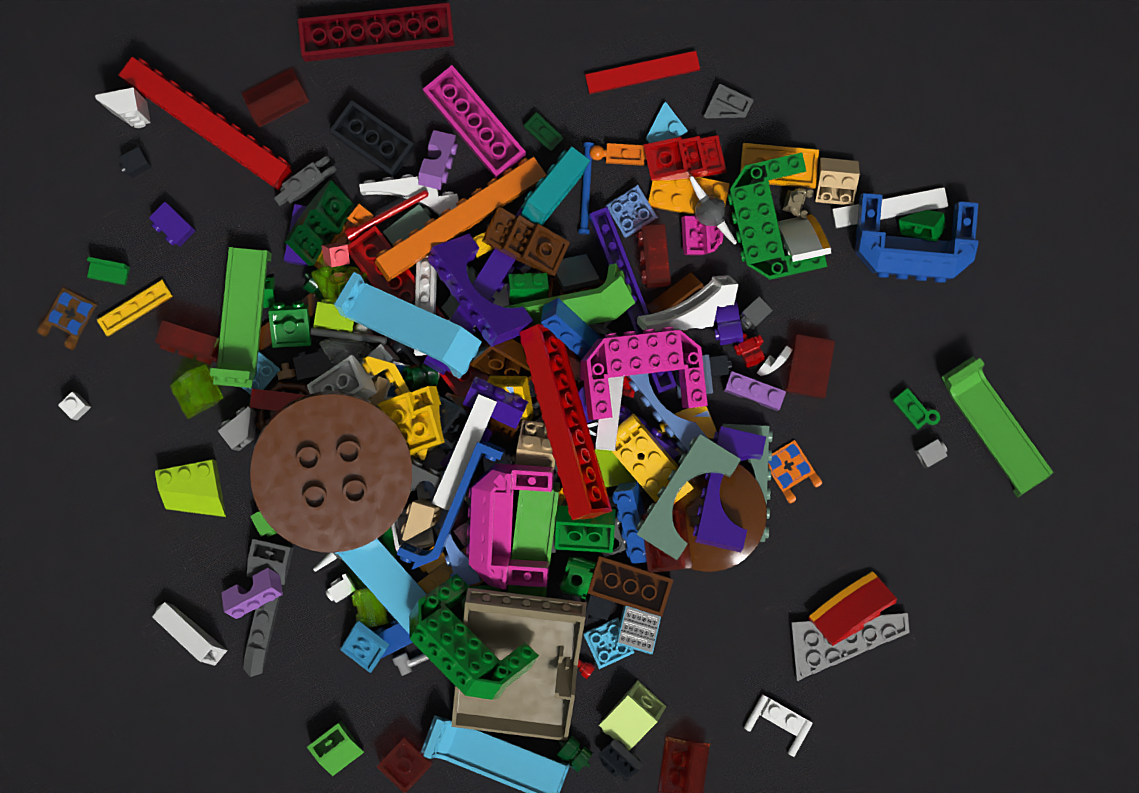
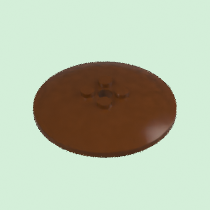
[653,464,767,572]

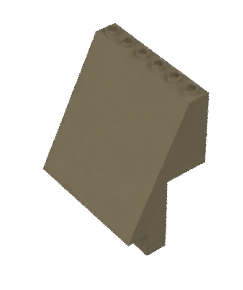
[451,588,587,741]

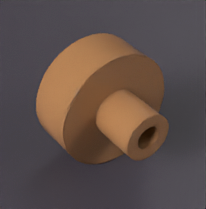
[277,363,297,381]

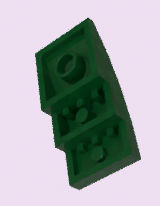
[284,180,355,266]

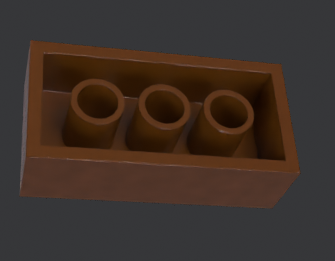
[587,556,673,617]

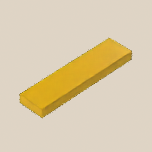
[97,280,173,336]

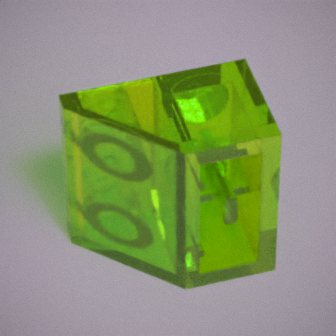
[312,265,367,303]
[170,364,224,419]
[352,588,389,628]

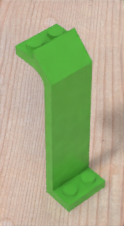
[210,247,272,388]
[504,263,635,339]
[942,356,1053,498]
[507,482,560,597]

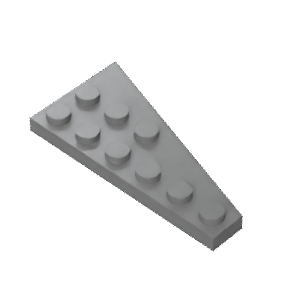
[791,613,910,681]

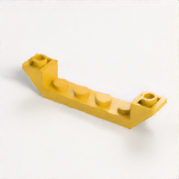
[362,356,428,461]

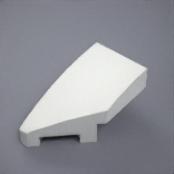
[757,346,793,376]

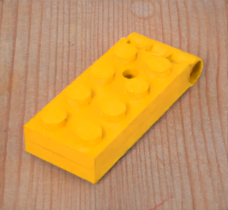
[612,414,694,503]

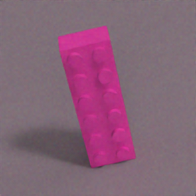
[423,65,526,179]

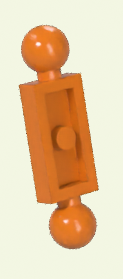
[589,143,646,166]

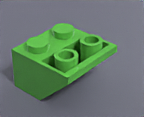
[307,721,364,776]

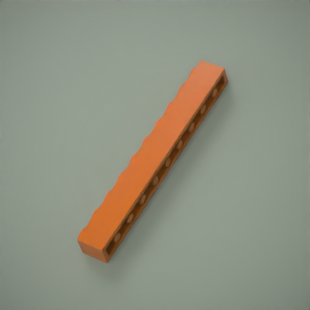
[375,157,546,281]

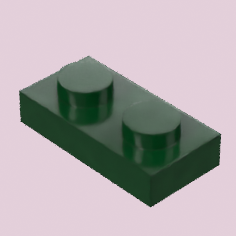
[524,112,564,153]

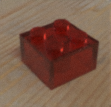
[377,736,434,793]

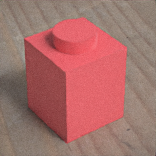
[322,242,350,267]

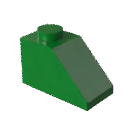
[899,210,945,242]

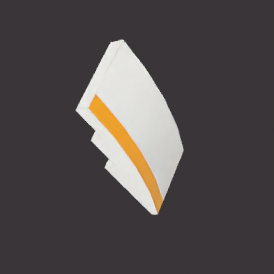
[778,214,831,262]

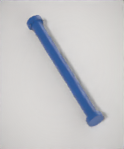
[578,142,595,235]

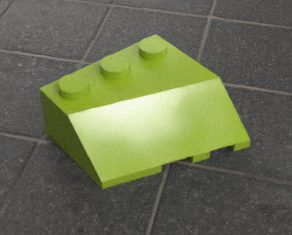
[155,460,226,517]

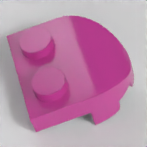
[681,216,723,255]

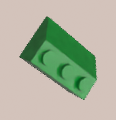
[555,505,616,553]

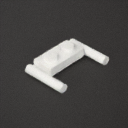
[744,694,813,757]

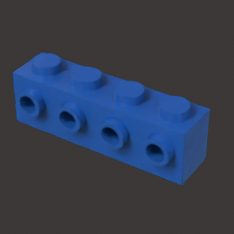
[541,298,603,360]
[613,481,655,564]

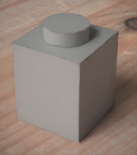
[915,439,947,468]

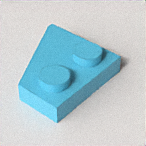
[646,102,688,143]

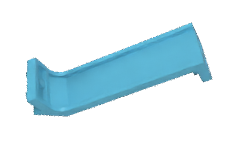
[334,272,482,379]
[335,539,426,634]
[421,715,570,793]

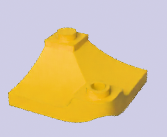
[376,386,445,456]

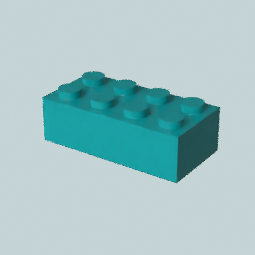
[521,147,590,225]

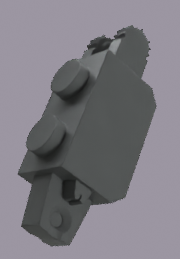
[274,156,336,206]

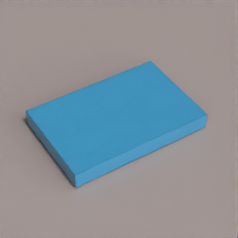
[340,621,389,673]

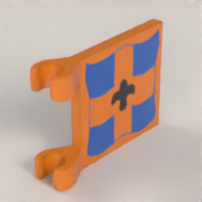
[768,440,822,504]

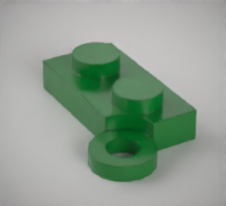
[892,388,940,430]

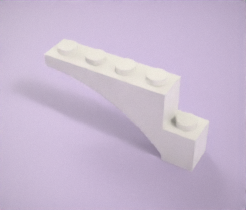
[359,175,459,217]
[637,275,738,332]

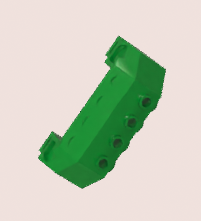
[728,152,827,279]
[409,574,539,700]

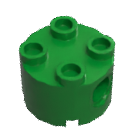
[560,556,596,599]

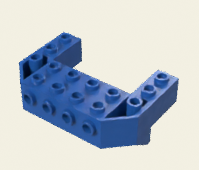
[855,193,979,283]

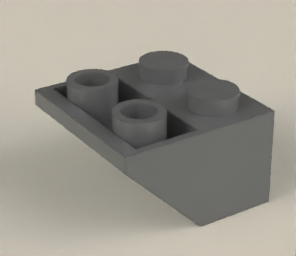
[247,539,294,585]

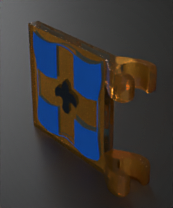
[37,288,97,350]

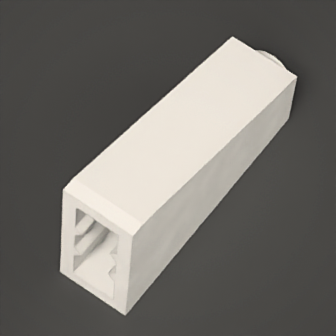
[153,602,227,665]

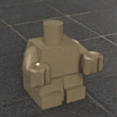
[782,188,813,219]

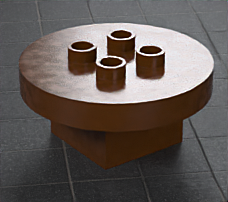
[250,391,412,553]

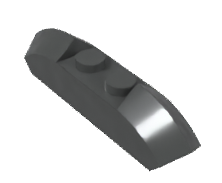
[243,596,281,677]

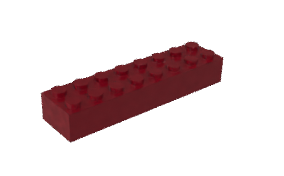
[298,3,455,62]

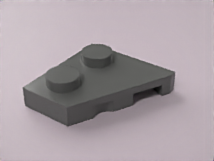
[704,84,754,119]

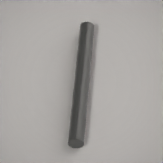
[311,327,387,344]

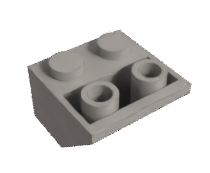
[218,407,257,451]

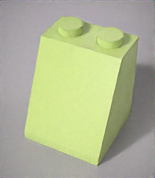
[599,681,667,751]

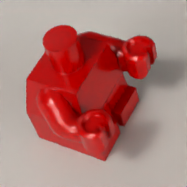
[734,334,764,369]

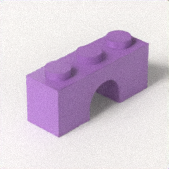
[418,130,458,190]
[724,372,786,411]
[221,568,283,619]

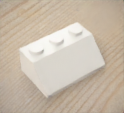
[95,88,151,128]
[307,355,377,399]

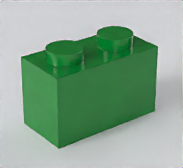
[507,273,549,303]

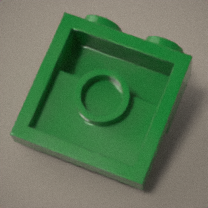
[268,301,312,348]

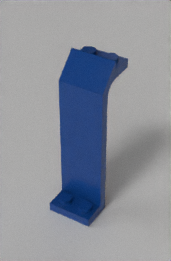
[397,439,506,569]

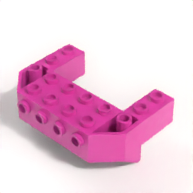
[580,327,708,420]
[467,463,554,589]

